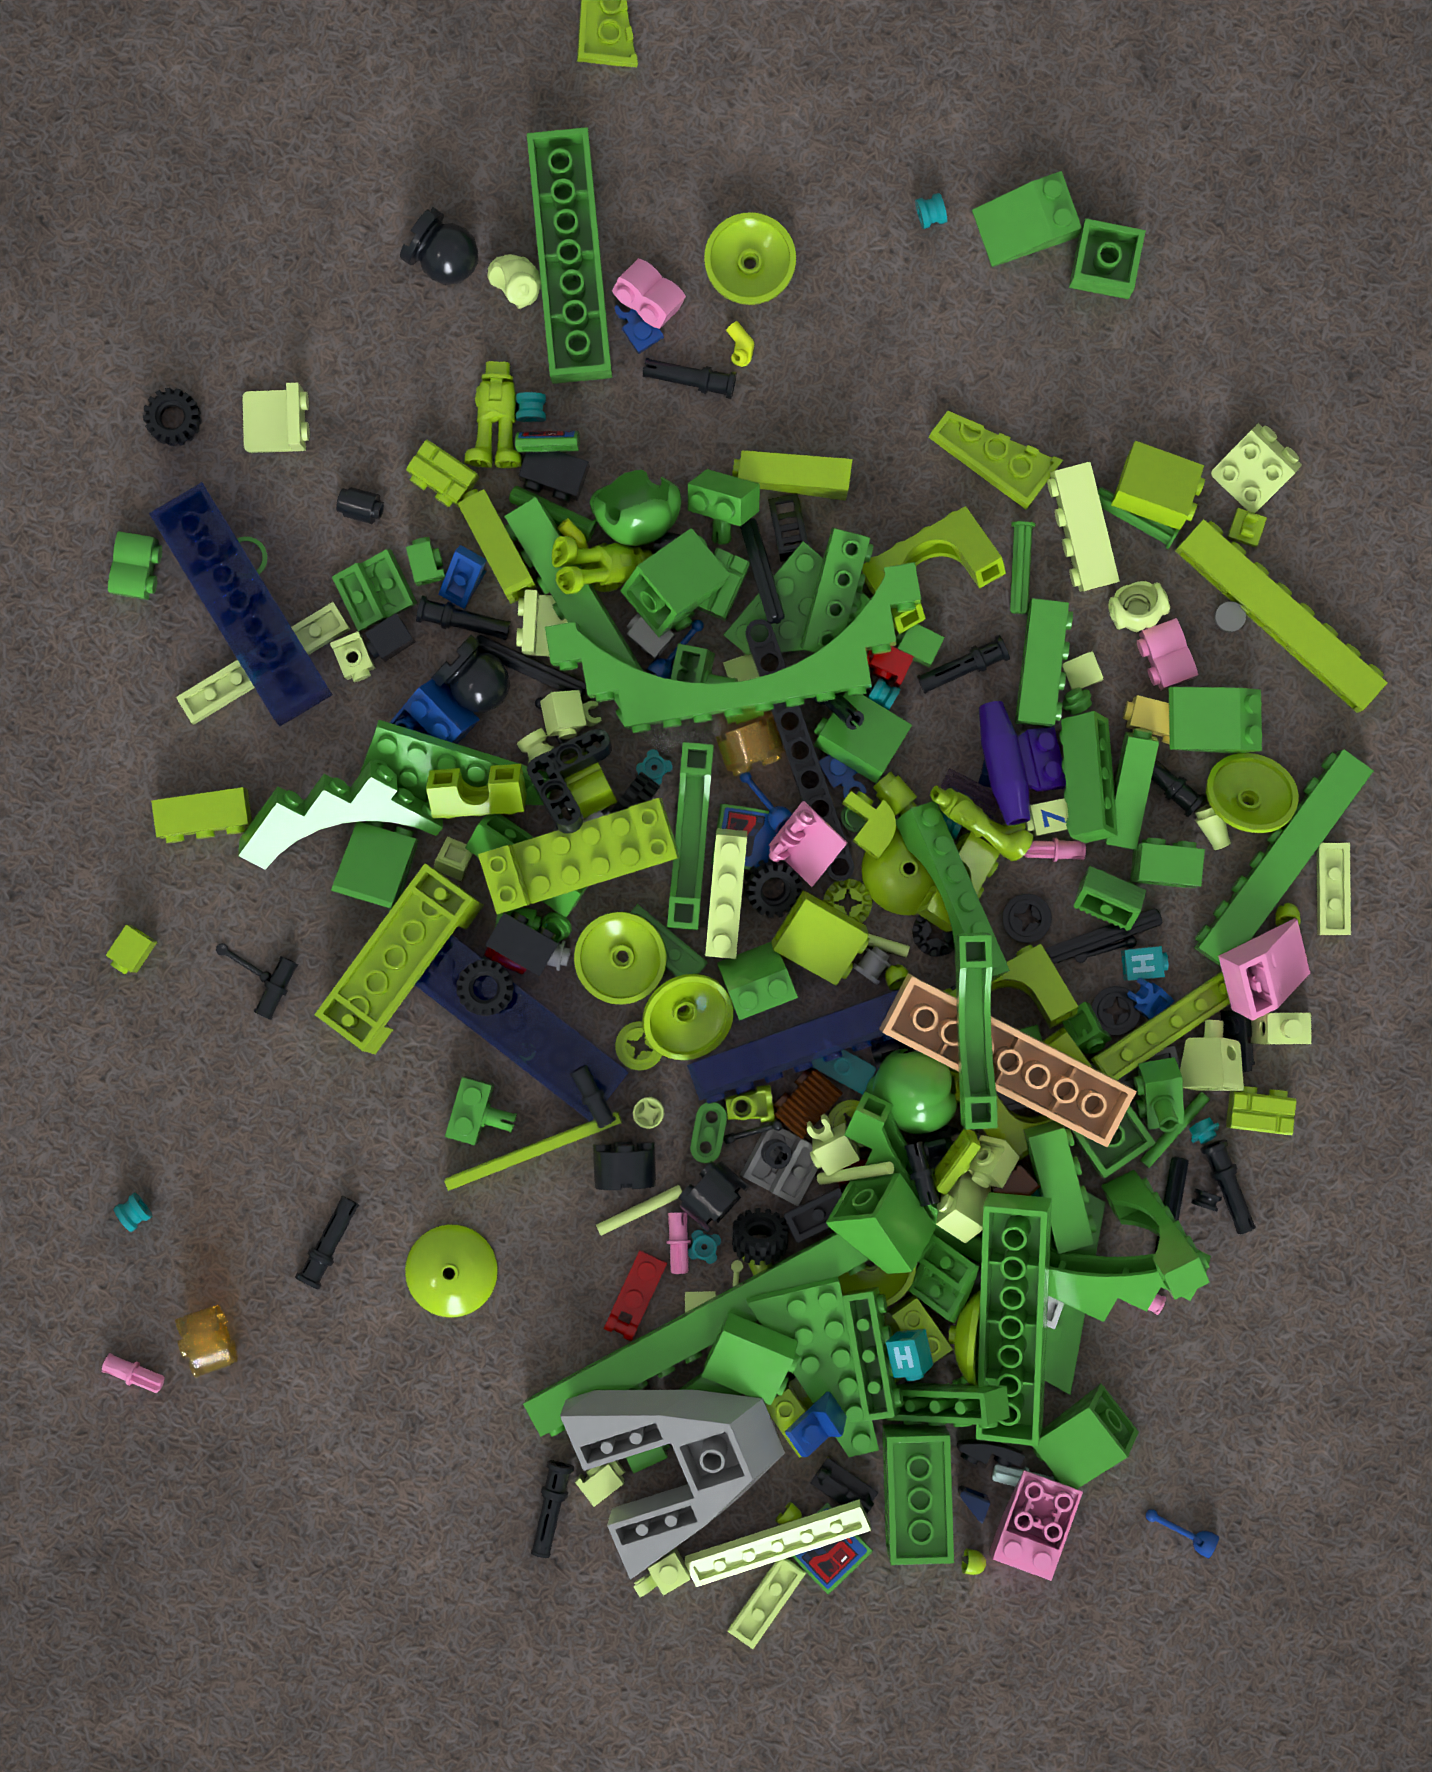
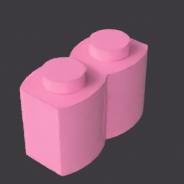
[612,258,686,329]
[1137,618,1198,691]

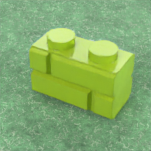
[406,439,479,508]
[1226,1086,1296,1136]

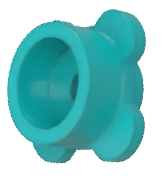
[636,749,673,785]
[1189,1117,1220,1144]
[688,1229,721,1264]

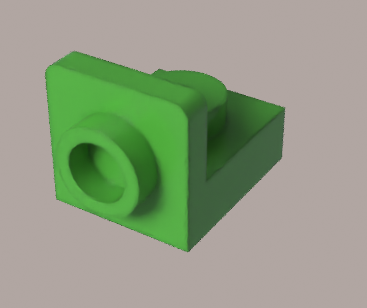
[1062,1001,1112,1054]

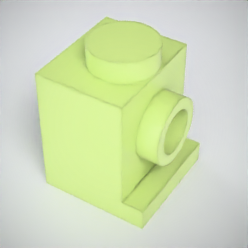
[330,631,376,682]
[968,1135,1020,1188]
[575,1460,625,1507]

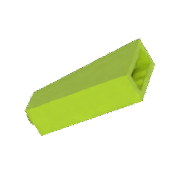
[732,450,853,501]
[457,489,537,604]

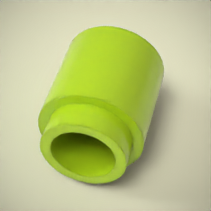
[873,772,917,816]

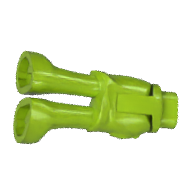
[464,361,522,468]
[552,536,652,594]
[930,785,1033,861]

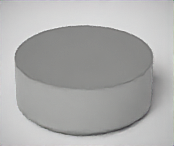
[1214,601,1246,633]

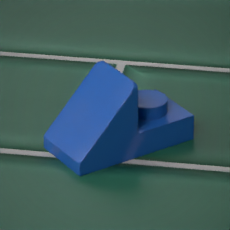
[438,545,487,610]
[784,1392,847,1457]

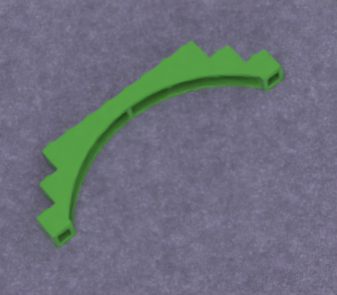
[545,562,921,733]
[844,1091,1211,1322]

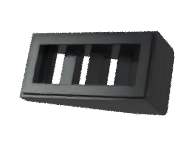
[768,493,809,562]

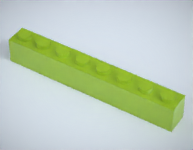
[1175,519,1388,713]

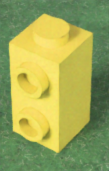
[1123,695,1170,745]

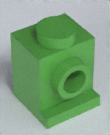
[406,537,446,586]

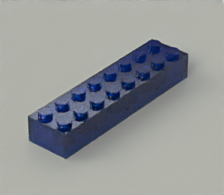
[149,482,333,726]
[415,933,630,1122]
[687,989,900,1104]

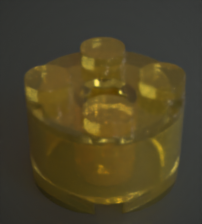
[715,716,785,776]
[175,1305,238,1378]

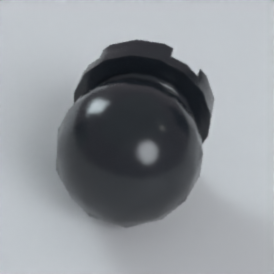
[400,207,479,285]
[431,635,510,713]

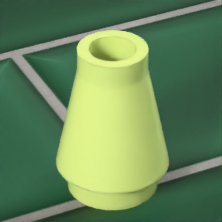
[1195,804,1231,850]

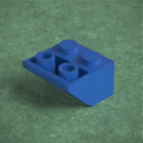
[389,679,480,744]

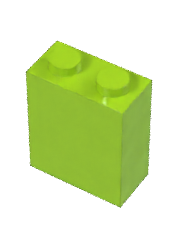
[1111,440,1205,530]
[771,890,870,986]

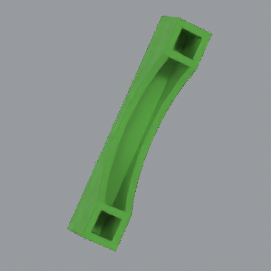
[667,742,714,930]
[896,801,1010,982]
[954,932,998,1129]
[1101,1170,1210,1300]

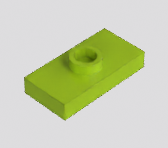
[932,1129,982,1195]

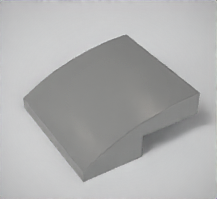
[740,1122,818,1206]

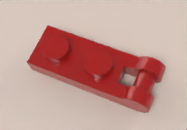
[603,1250,667,1342]

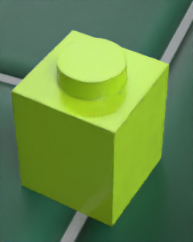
[106,925,157,974]

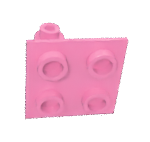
[769,801,848,887]

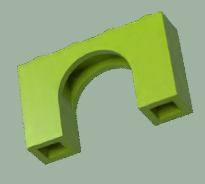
[861,506,1006,634]
[943,944,1079,1028]
[983,1027,1093,1161]

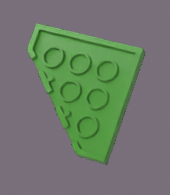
[723,541,871,655]

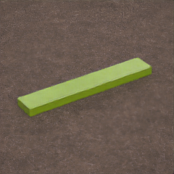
[1091,971,1230,1080]
[444,1111,622,1191]

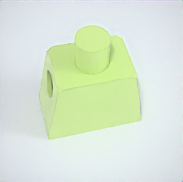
[1251,1012,1311,1044]
[1180,1020,1244,1091]

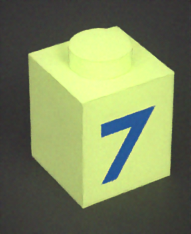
[1026,798,1068,837]

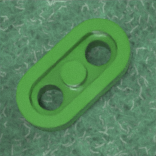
[690,1101,727,1163]

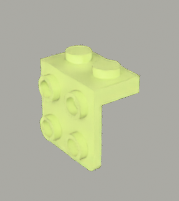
[243,382,310,453]
[1211,423,1302,513]
[516,590,568,657]

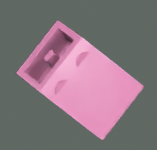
[1218,918,1310,1020]
[989,1470,1083,1581]

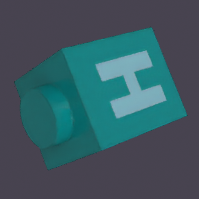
[1121,946,1169,981]
[886,1329,934,1381]

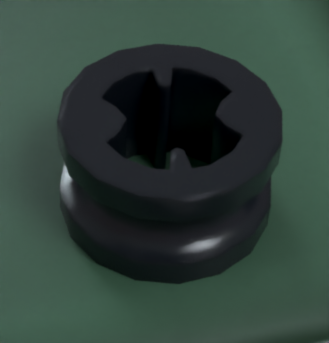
[761,1139,792,1169]
[1191,1188,1222,1212]

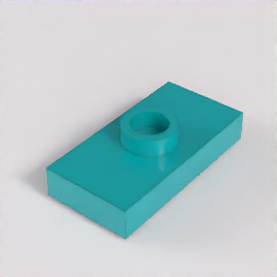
[809,1038,876,1095]

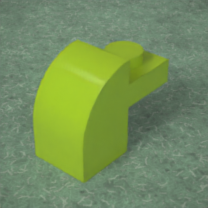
[842,791,896,860]

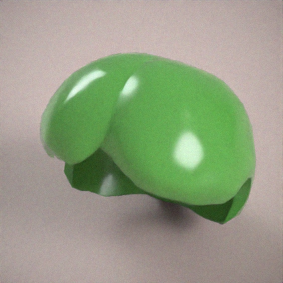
[590,470,681,546]
[866,1049,957,1134]

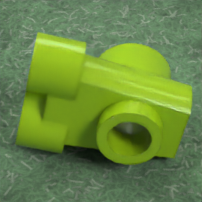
[725,1085,775,1123]

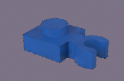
[614,305,664,354]
[819,755,866,799]
[1127,978,1175,1020]

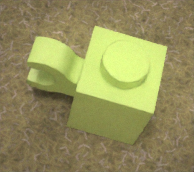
[540,690,602,739]
[807,1114,860,1176]
[634,1547,690,1597]

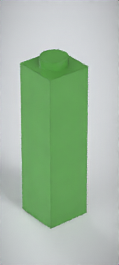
[1104,728,1159,850]

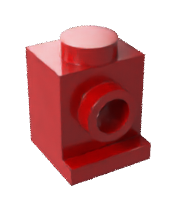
[867,646,914,687]

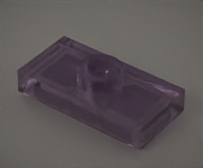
[940,768,999,819]

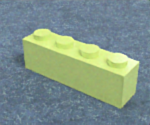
[1047,462,1120,592]
[705,828,747,959]

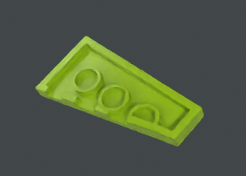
[577,0,638,67]
[928,411,1063,509]

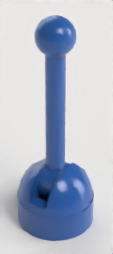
[646,620,704,679]
[739,771,792,833]
[1145,1509,1219,1559]

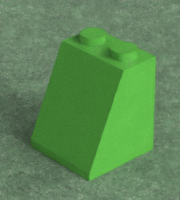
[620,528,731,638]
[331,821,419,909]
[717,942,798,1021]
[826,1173,936,1274]
[1033,1383,1139,1489]

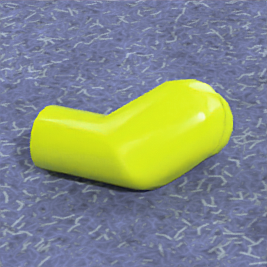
[726,321,755,367]
[557,518,588,548]

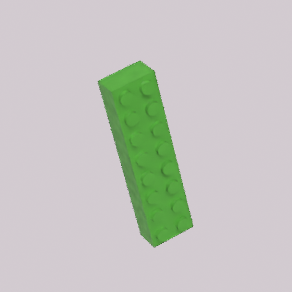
[527,127,613,384]
[976,1192,1052,1446]

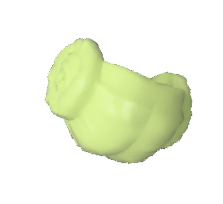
[487,254,541,309]
[1108,581,1170,632]

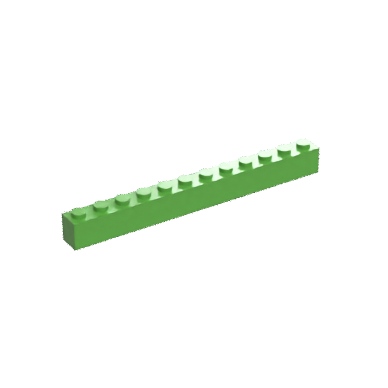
[523,1232,868,1437]

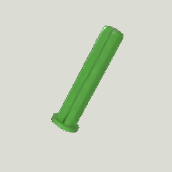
[509,486,598,542]
[1098,487,1179,549]
[1010,521,1036,614]

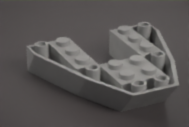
[560,1390,785,1580]

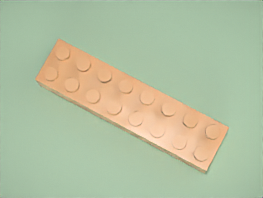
[879,973,1137,1147]

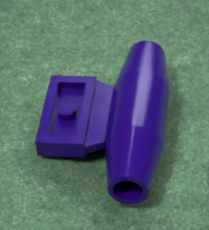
[979,701,1066,826]

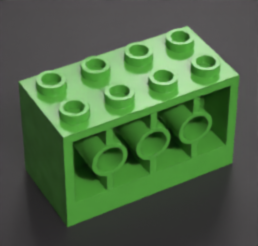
[882,1423,954,1565]

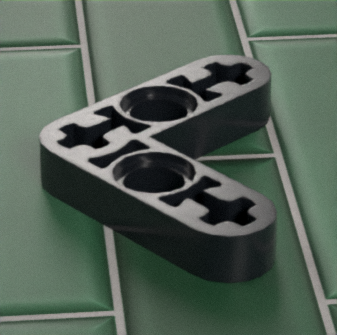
[527,729,612,834]

